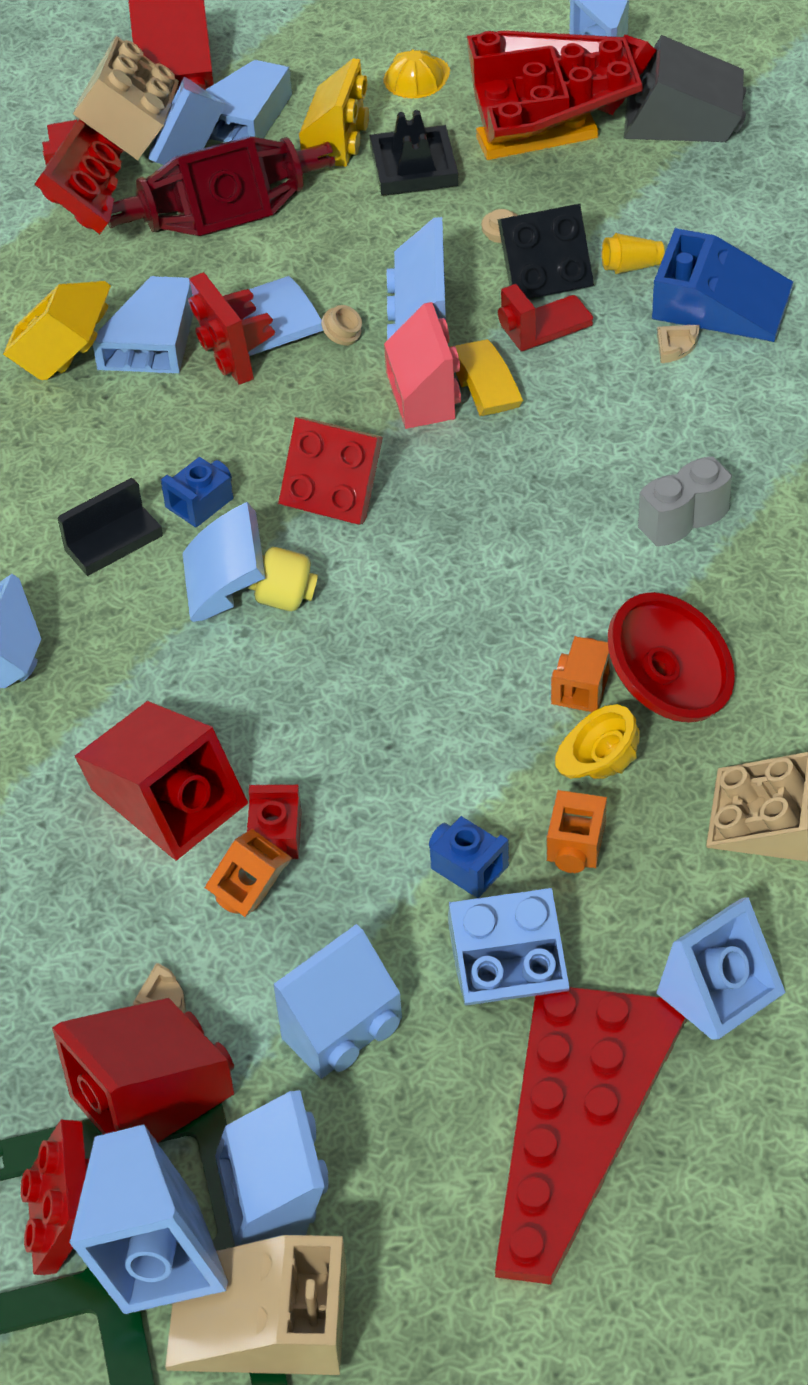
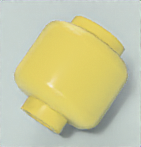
[248,547,318,611]

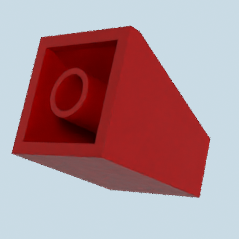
[128,0,214,92]
[75,701,248,861]
[52,998,234,1143]

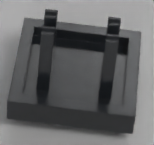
[370,110,459,196]
[497,203,594,299]

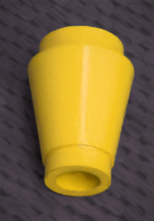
[602,233,665,274]

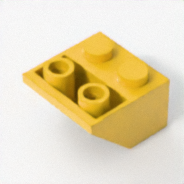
[299,58,369,167]
[3,281,111,380]

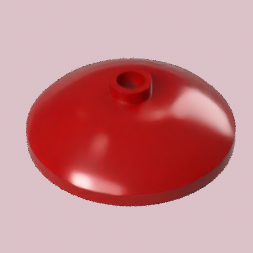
[608,592,735,723]

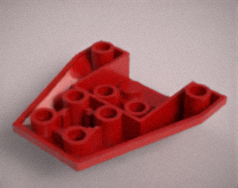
[467,30,642,144]

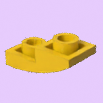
[450,339,523,416]

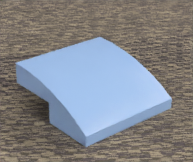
[242,276,323,356]
[182,502,266,622]

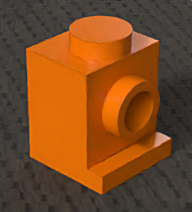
[551,636,611,712]
[547,790,607,873]
[204,829,292,917]

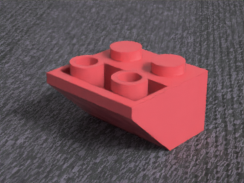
[384,302,461,429]

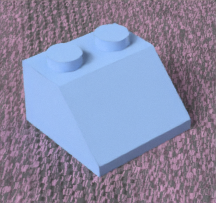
[273,924,402,1079]

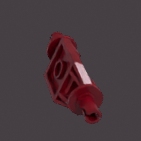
[108,136,335,236]

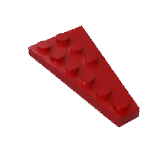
[495,987,688,1285]

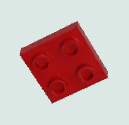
[188,272,275,385]
[278,417,383,525]
[21,1119,89,1275]

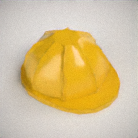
[383,49,450,98]
[555,704,640,779]

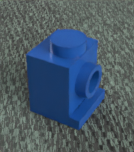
[161,457,233,528]
[429,816,509,898]

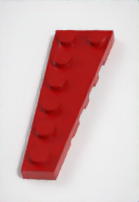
[34,119,124,235]

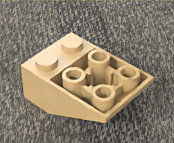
[73,36,179,160]
[706,752,808,862]
[165,1235,347,1375]

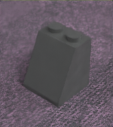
[624,35,747,142]

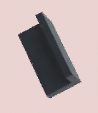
[58,478,163,576]

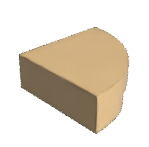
[657,325,699,363]
[133,963,186,1013]

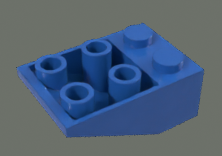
[652,228,793,342]

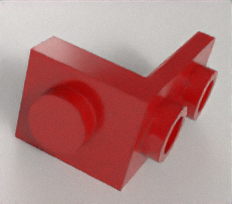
[498,284,593,352]

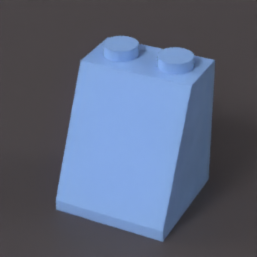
[70,1124,228,1314]

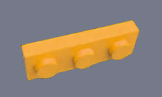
[476,113,598,160]

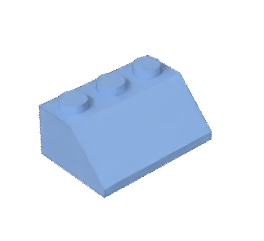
[387,217,446,340]

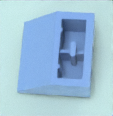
[448,888,570,1006]
[215,1090,328,1247]

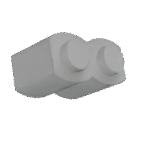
[638,457,732,546]

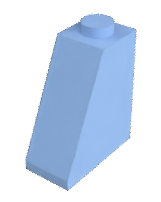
[206,60,292,143]
[93,276,193,373]

